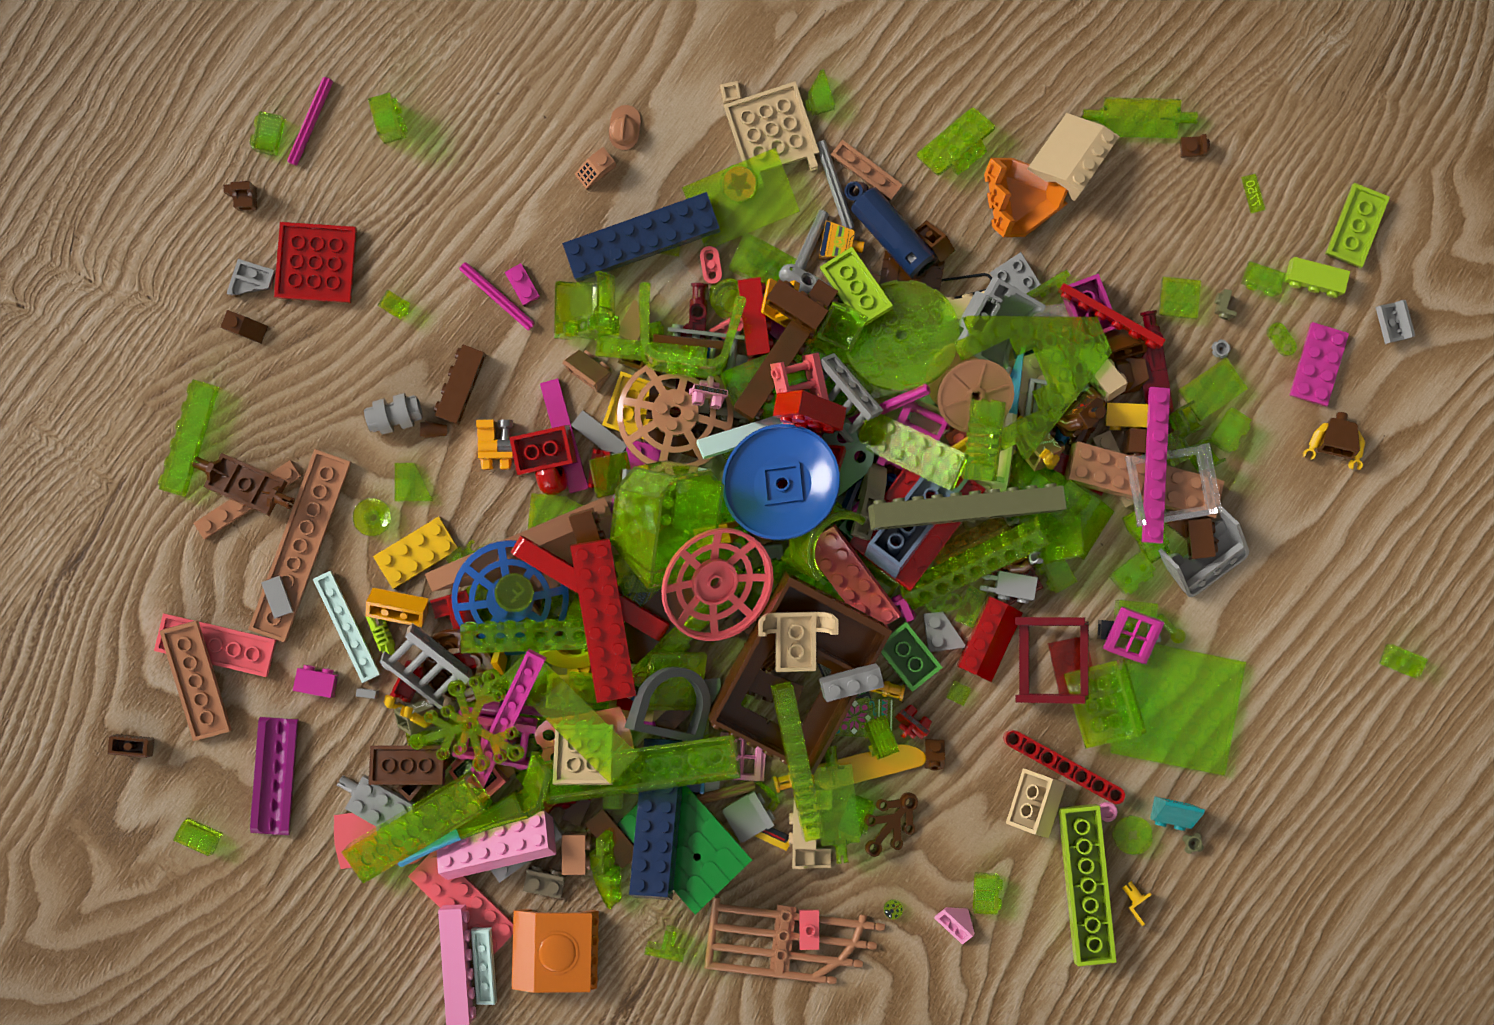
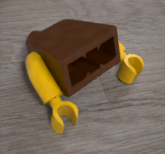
[1303,412,1365,470]

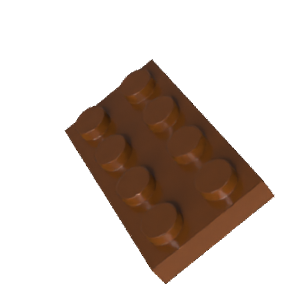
[368,745,447,785]

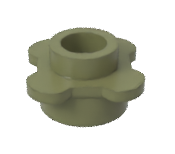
[1182,833,1204,854]

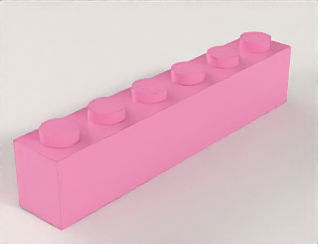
[438,904,476,1025]

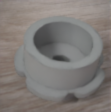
[1212,340,1231,358]

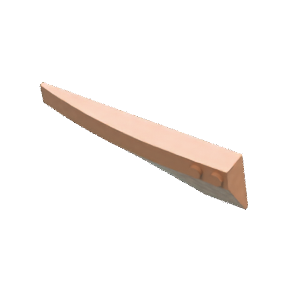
[425,497,624,592]

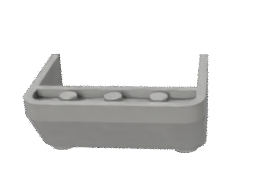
[1158,505,1249,597]

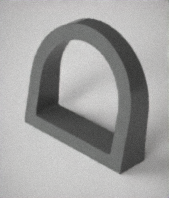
[625,667,711,744]

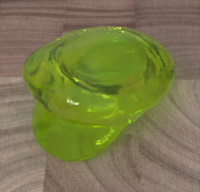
[709,278,741,320]

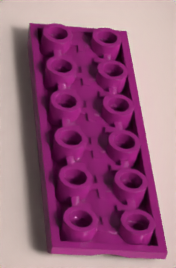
[250,717,299,835]

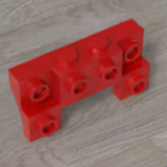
[430,590,483,674]

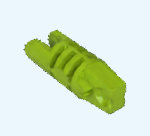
[366,617,396,656]

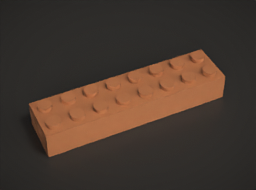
[1063,442,1224,519]

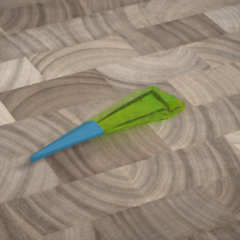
[397,782,545,867]

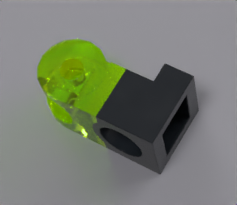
[1097,620,1135,640]

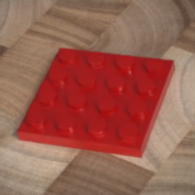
[274,222,357,303]

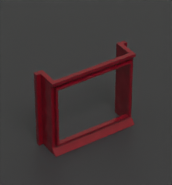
[1015,617,1089,704]

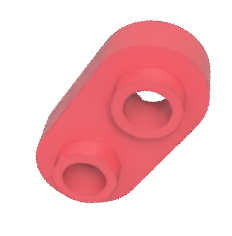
[700,246,722,285]

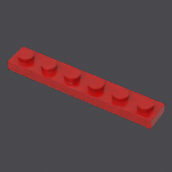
[1058,283,1166,349]

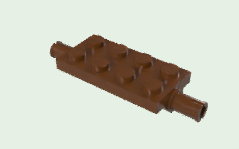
[192,453,295,517]

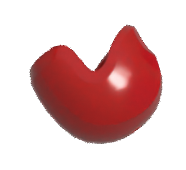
[535,466,567,495]

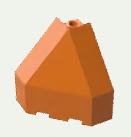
[984,158,1068,237]

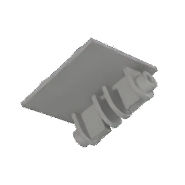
[990,252,1041,294]

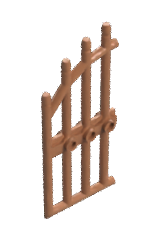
[704,897,885,984]

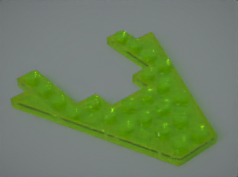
[954,316,1112,460]

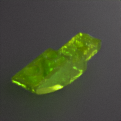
[590,830,622,909]

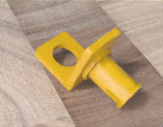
[1122,881,1152,926]

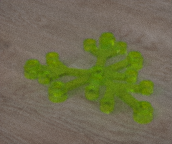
[409,669,524,772]

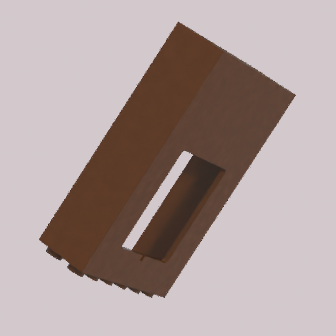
[708,571,892,775]

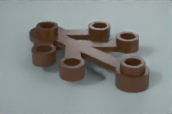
[864,792,918,857]

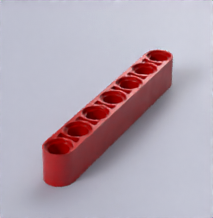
[1003,730,1125,804]

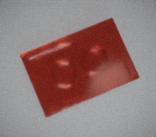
[1047,636,1098,694]

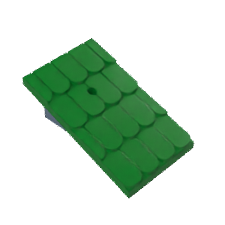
[617,782,752,915]

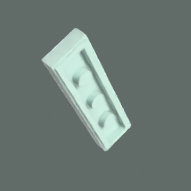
[471,927,497,1005]

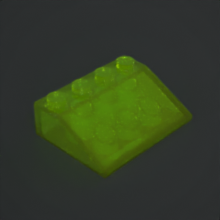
[1064,657,1147,749]

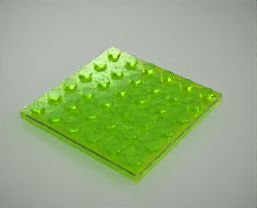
[1110,640,1246,776]

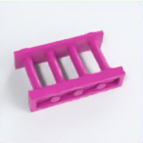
[875,401,950,470]
[452,706,538,770]

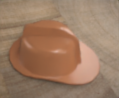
[609,105,641,150]

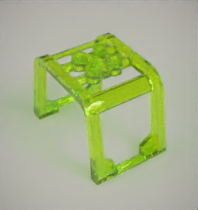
[638,282,746,378]

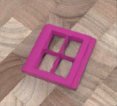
[1103,606,1164,664]

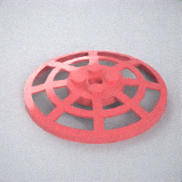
[661,528,774,641]

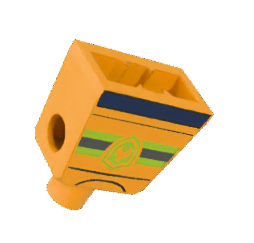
[819,221,864,260]

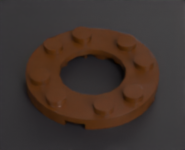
[421,629,496,702]

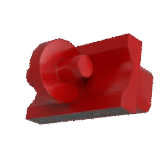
[894,704,932,739]

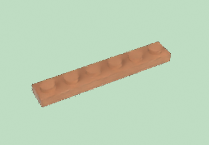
[193,460,302,539]

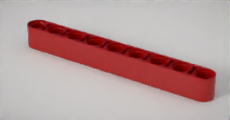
[511,535,670,641]

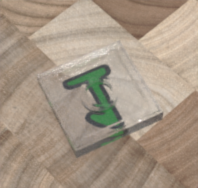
[649,256,701,311]

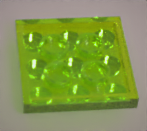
[646,652,707,710]

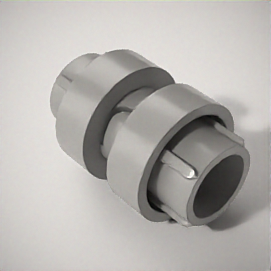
[364,393,423,435]

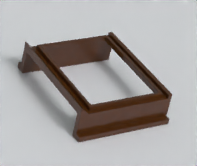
[646,334,724,425]

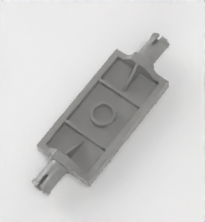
[337,775,443,847]

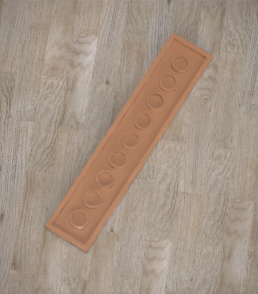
[248,449,352,642]

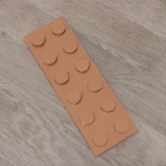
[159,620,232,741]

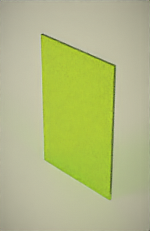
[682,147,800,247]

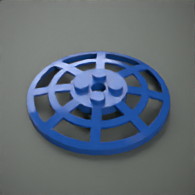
[452,540,569,655]

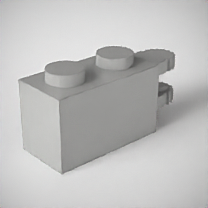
[980,571,1038,604]

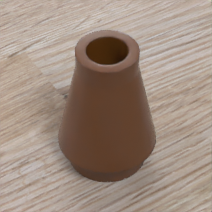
[420,420,447,439]

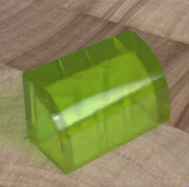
[173,817,223,856]

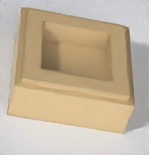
[720,81,742,104]

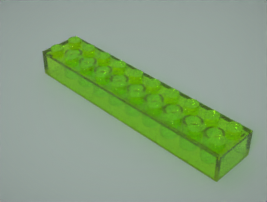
[540,735,741,805]

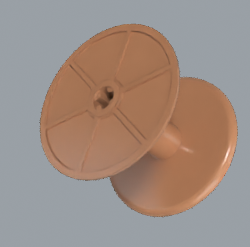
[926,342,1014,433]

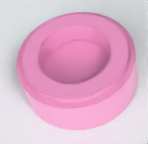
[1100,802,1118,822]

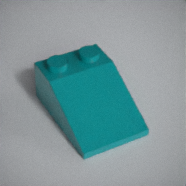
[1150,796,1205,831]

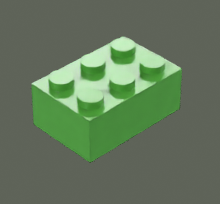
[881,622,943,692]

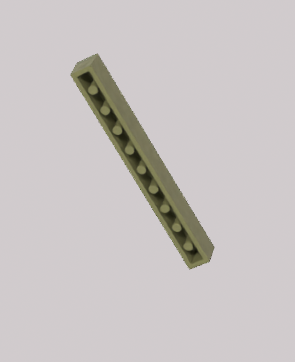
[868,483,1067,531]

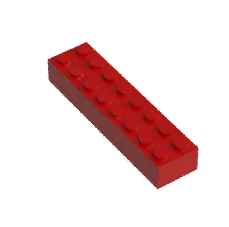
[570,538,636,703]

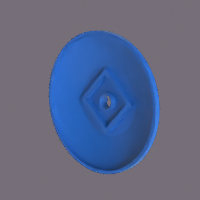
[722,424,840,540]

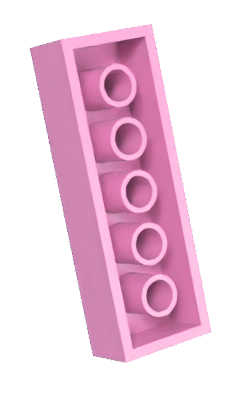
[436,811,556,880]

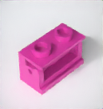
[293,665,339,698]

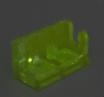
[1379,644,1428,678]

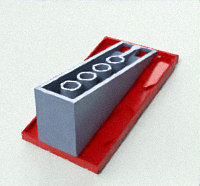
[849,443,986,591]

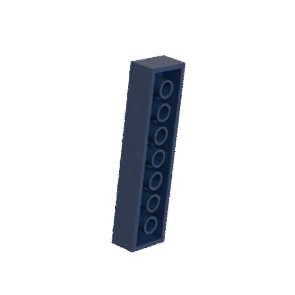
[562,192,721,282]
[629,738,687,900]

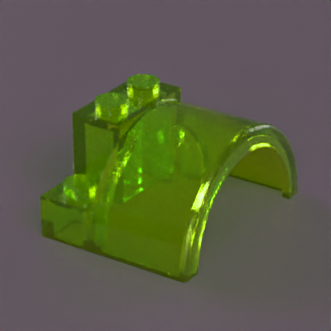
[554,271,620,340]
[781,501,866,581]

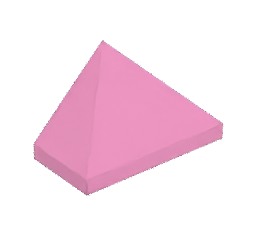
[934,907,975,944]

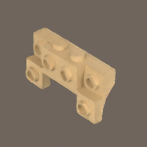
[789,789,832,869]

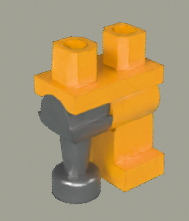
[476,420,514,470]

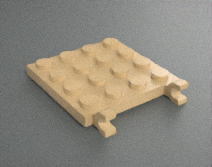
[723,81,819,189]

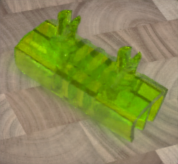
[961,398,1006,481]

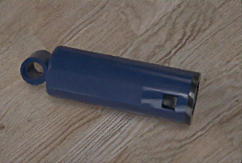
[845,181,938,280]

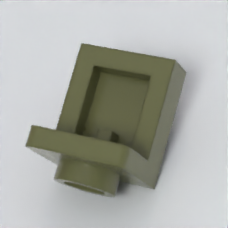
[1214,289,1237,320]

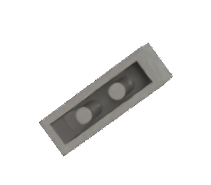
[819,663,884,702]

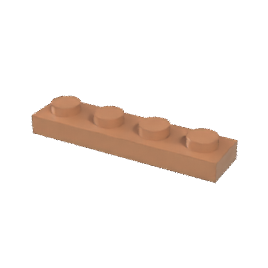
[831,140,903,201]

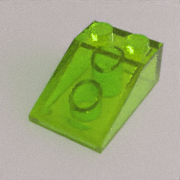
[729,232,797,286]

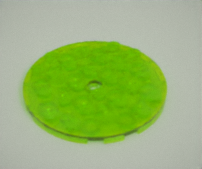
[843,280,960,391]

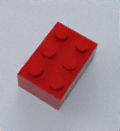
[773,390,847,435]
[509,425,578,475]

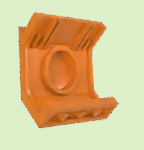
[512,909,599,993]

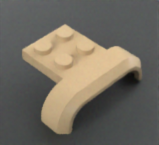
[758,612,838,672]

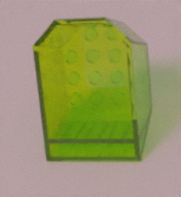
[610,460,724,589]

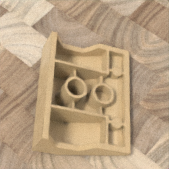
[1027,113,1120,201]

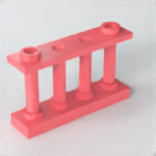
[770,353,829,425]

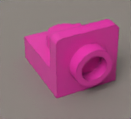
[891,594,916,622]

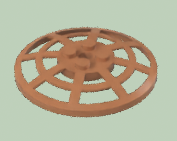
[617,357,733,472]

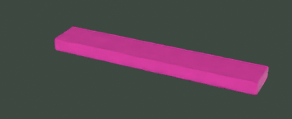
[540,378,589,494]

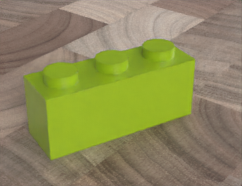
[1284,257,1350,298]

